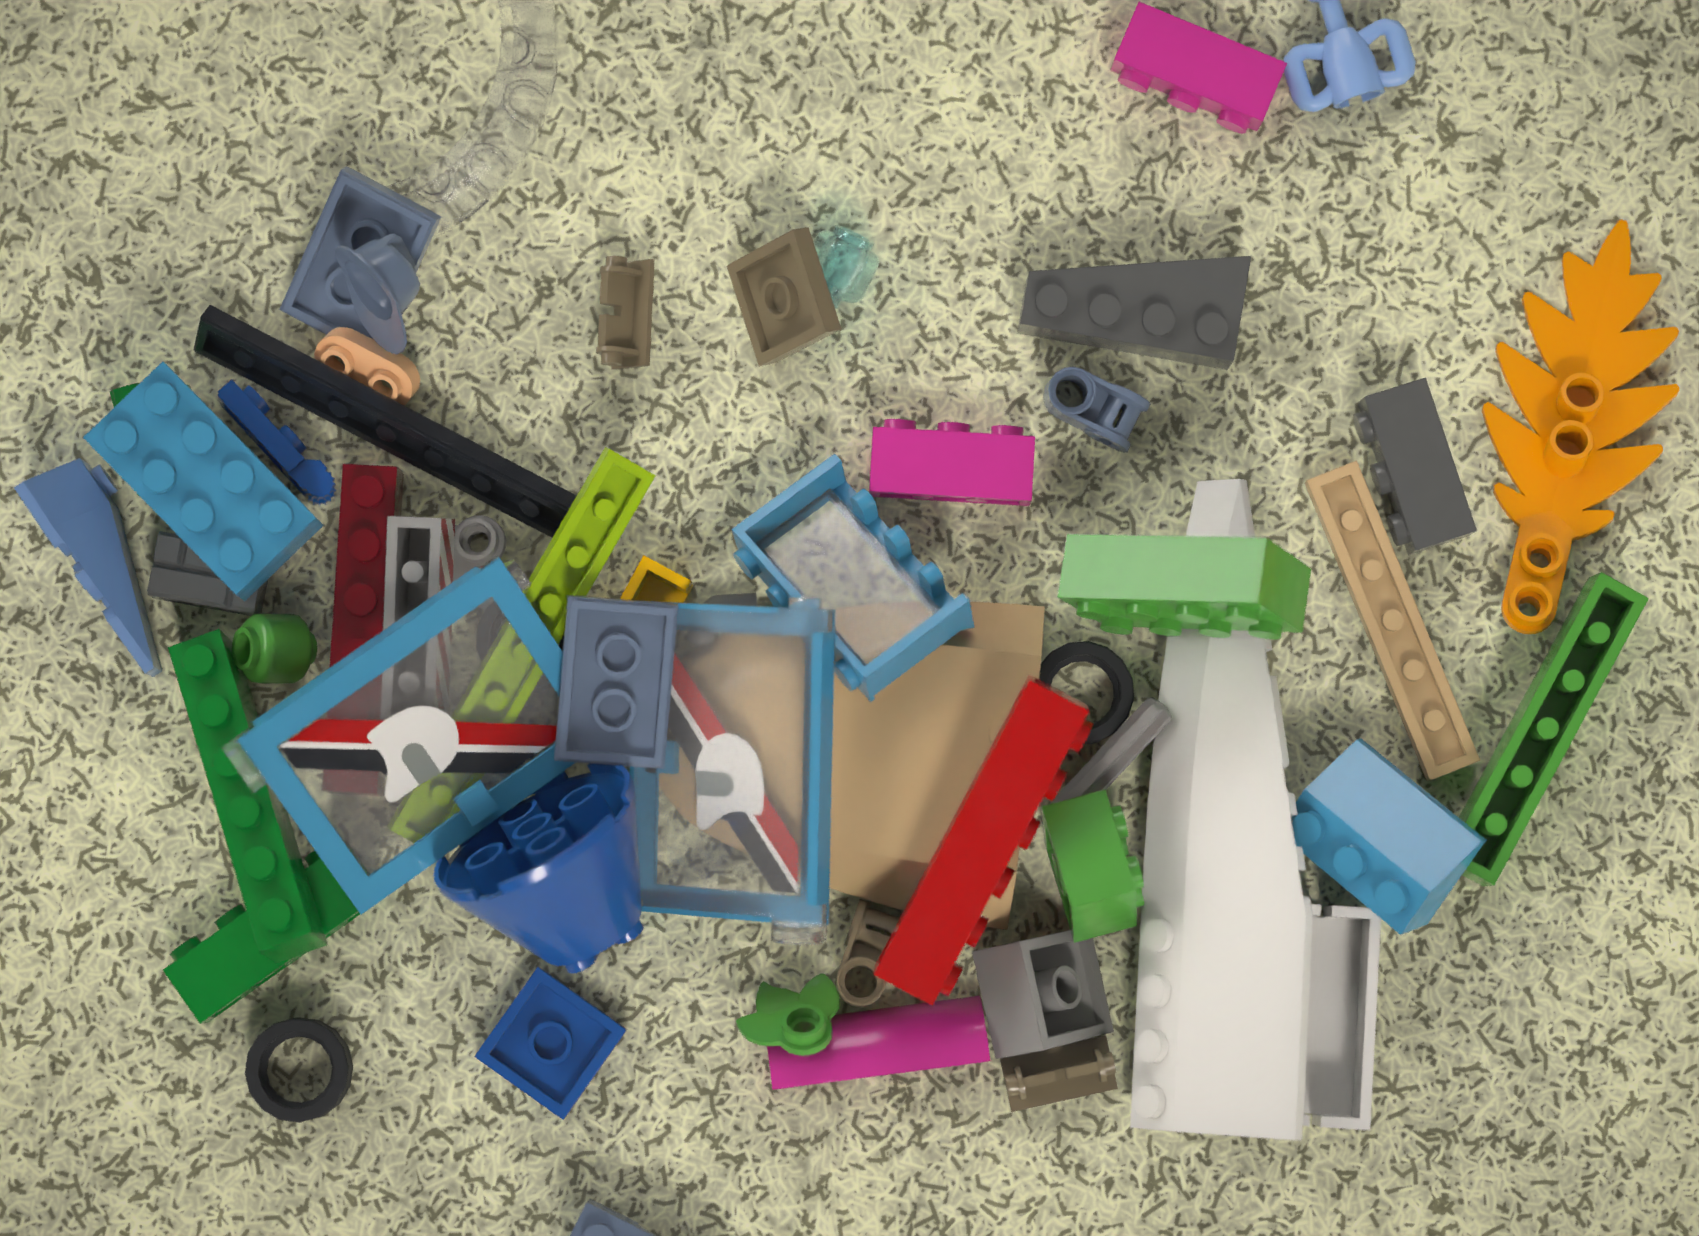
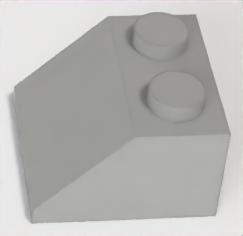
[972,930,1114,1059]

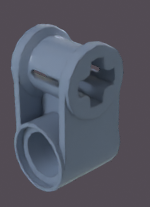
[1043,367,1151,453]

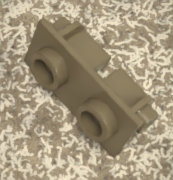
[596,256,655,370]
[1000,1035,1118,1112]

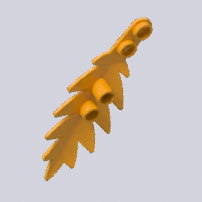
[1482,220,1680,634]

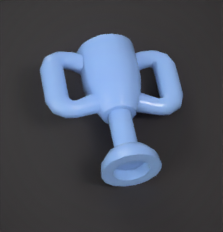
[1283,0,1416,112]

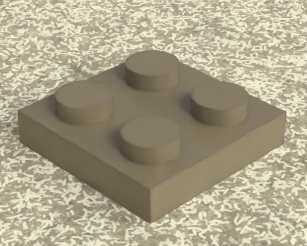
[727,227,842,366]

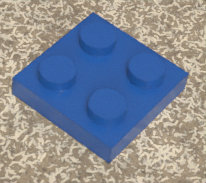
[474,967,628,1120]

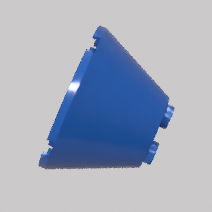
[433,763,644,974]

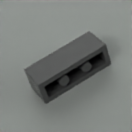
[1353,377,1477,555]

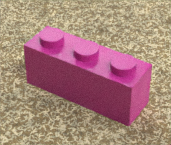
[1110,1,1287,134]
[869,419,1035,506]

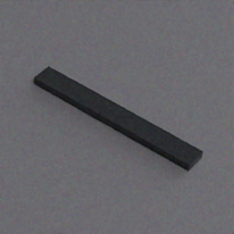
[193,305,577,538]

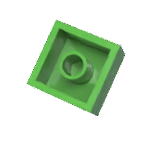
[1042,789,1144,943]

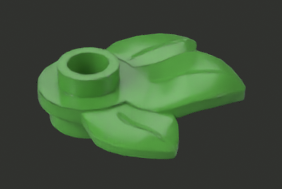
[736,973,840,1056]

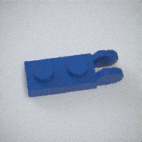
[217,379,336,506]

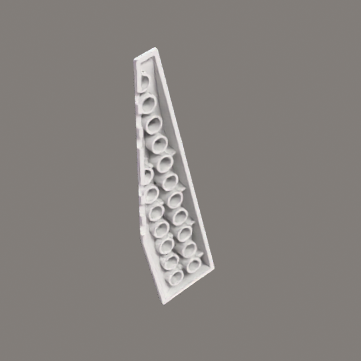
[1130,479,1313,1140]

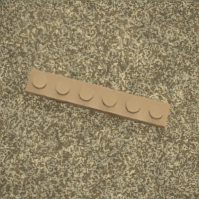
[1304,460,1481,781]

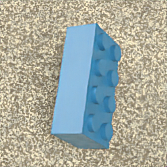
[83,362,324,601]

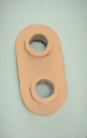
[314,327,420,405]

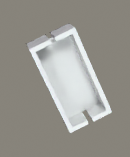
[1303,904,1381,1130]

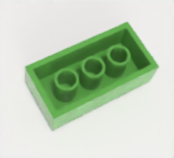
[1057,534,1311,640]

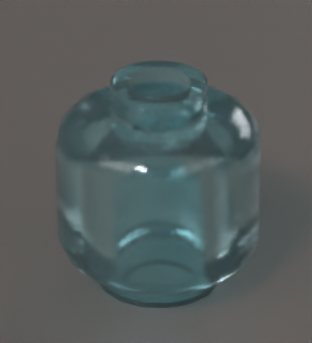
[813,225,879,309]

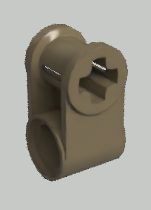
[835,899,901,1008]

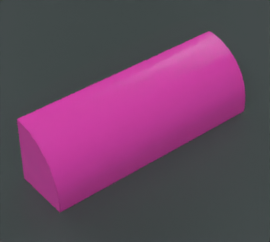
[767,995,991,1090]

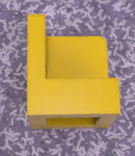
[620,555,693,603]

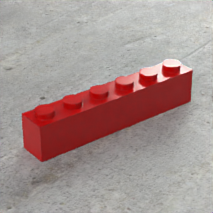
[873,675,1093,1006]

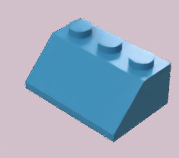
[1291,738,1486,935]

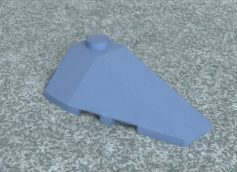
[14,458,162,677]

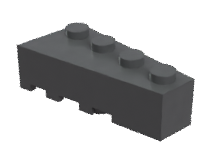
[1017,256,1251,370]

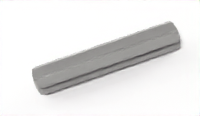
[1048,697,1172,805]

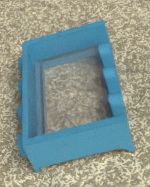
[732,453,975,702]

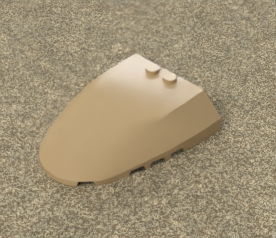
[661,602,1045,930]

